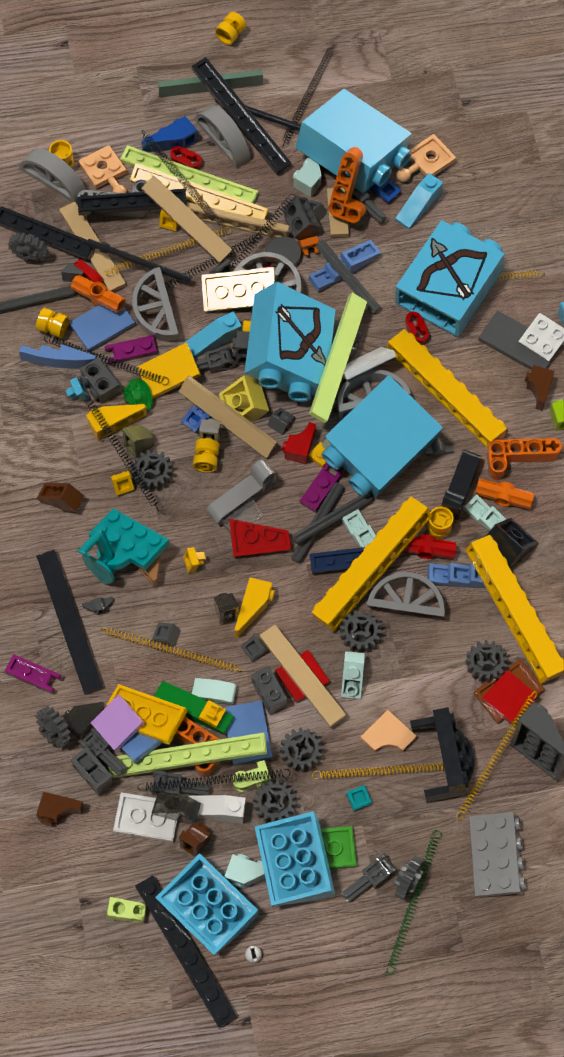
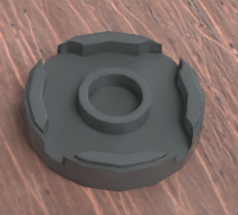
[265,236,301,271]

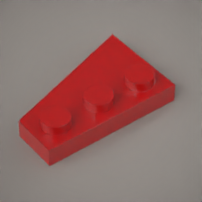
[229,518,291,557]

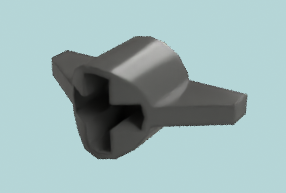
[424,439,453,456]
[82,597,113,615]

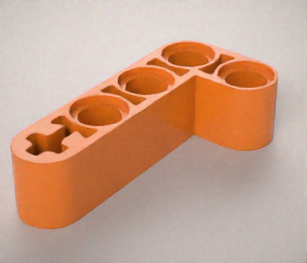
[329,147,366,223]
[487,438,562,480]
[174,717,220,777]

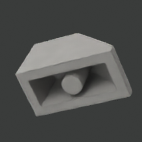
[199,419,221,443]

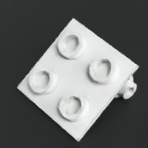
[518,313,564,361]

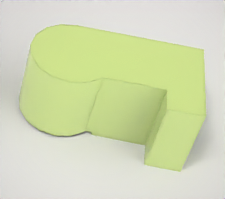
[232,760,271,792]
[106,897,147,923]

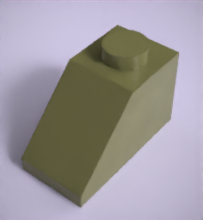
[122,424,154,458]

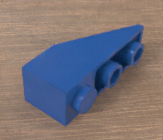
[141,116,198,153]

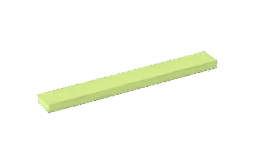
[120,145,258,204]
[309,292,367,423]
[109,733,267,778]

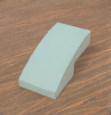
[462,494,506,531]
[341,509,376,548]
[192,678,237,704]

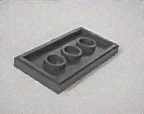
[478,310,561,370]

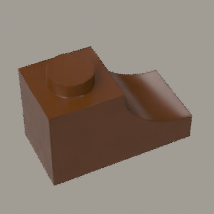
[525,365,555,411]
[37,483,84,512]
[36,792,84,826]
[179,823,211,857]

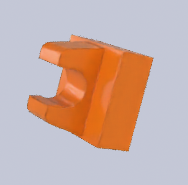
[298,236,319,256]

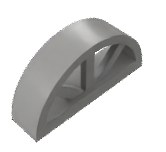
[195,105,251,169]
[19,148,86,204]
[233,252,303,294]
[132,267,179,341]
[337,369,411,420]
[367,572,445,617]

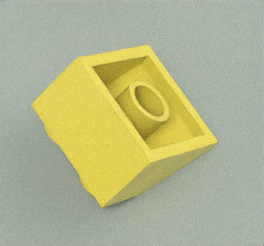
[219,375,269,422]

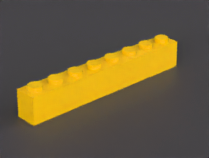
[387,329,507,449]
[311,496,432,632]
[465,535,564,684]

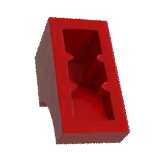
[282,422,316,464]

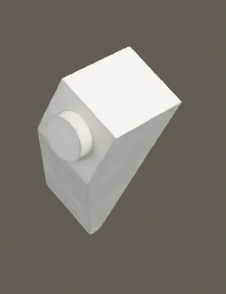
[183,795,246,824]

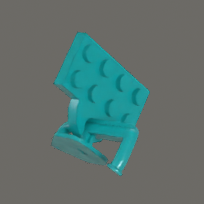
[77,508,170,585]

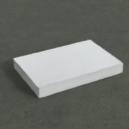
[342,347,396,380]
[113,792,181,843]

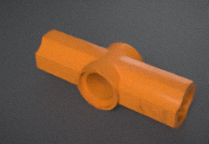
[70,275,125,313]
[475,478,535,510]

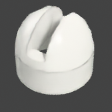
[245,946,262,964]

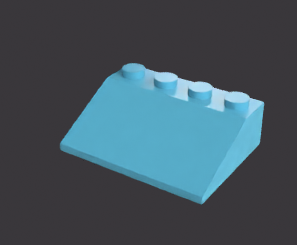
[255,811,335,907]
[155,853,259,956]

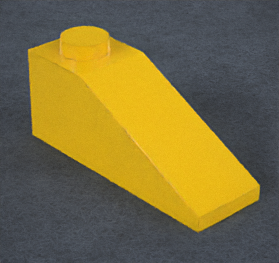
[86,404,147,440]
[234,577,275,638]

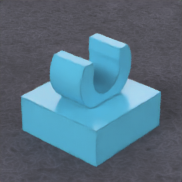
[66,377,90,401]

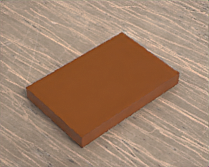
[473,659,545,724]

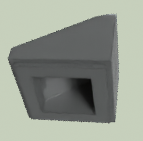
[309,200,327,222]
[209,259,231,274]
[61,263,84,282]
[268,408,296,434]
[152,623,181,647]
[241,634,269,662]

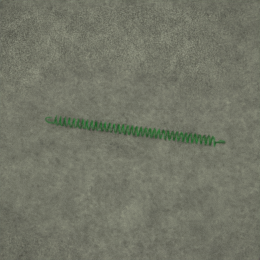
[386,830,441,975]

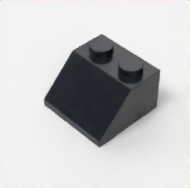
[486,518,538,566]

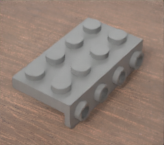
[469,812,526,898]

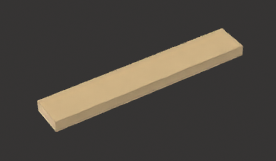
[141,176,232,264]
[59,202,126,292]
[187,202,289,238]
[179,376,278,458]
[259,625,346,728]

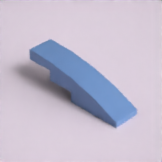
[308,240,381,292]
[19,345,96,369]
[427,563,486,588]

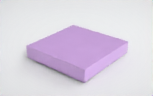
[91,695,145,751]

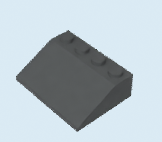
[510,703,564,782]

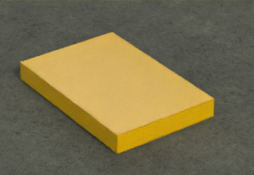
[137,342,201,399]

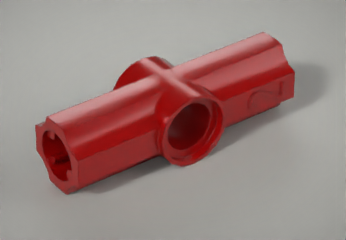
[402,534,457,560]

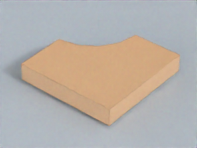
[360,710,417,752]

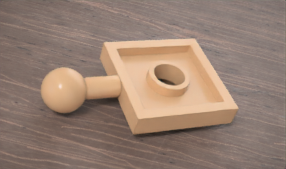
[396,134,456,182]
[78,145,127,193]

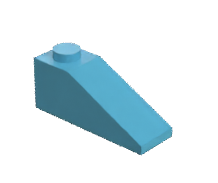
[395,173,443,230]
[184,311,242,358]

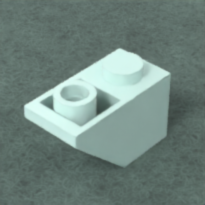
[293,157,322,197]
[341,651,365,699]
[224,854,265,889]

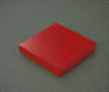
[275,650,330,703]
[481,670,538,724]

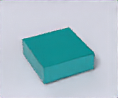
[346,785,372,812]

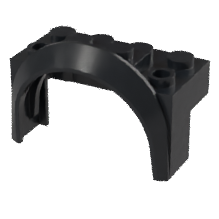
[410,707,475,803]

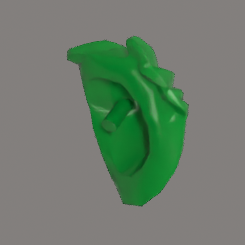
[123,378,153,411]

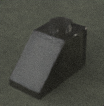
[214,593,239,626]
[62,702,105,740]
[152,794,201,822]

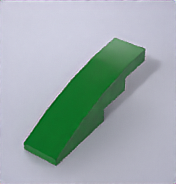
[154,681,234,734]

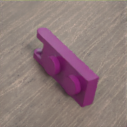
[104,335,157,364]
[300,463,343,513]
[5,654,61,693]

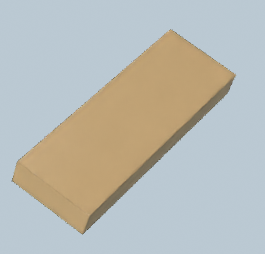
[327,188,349,238]

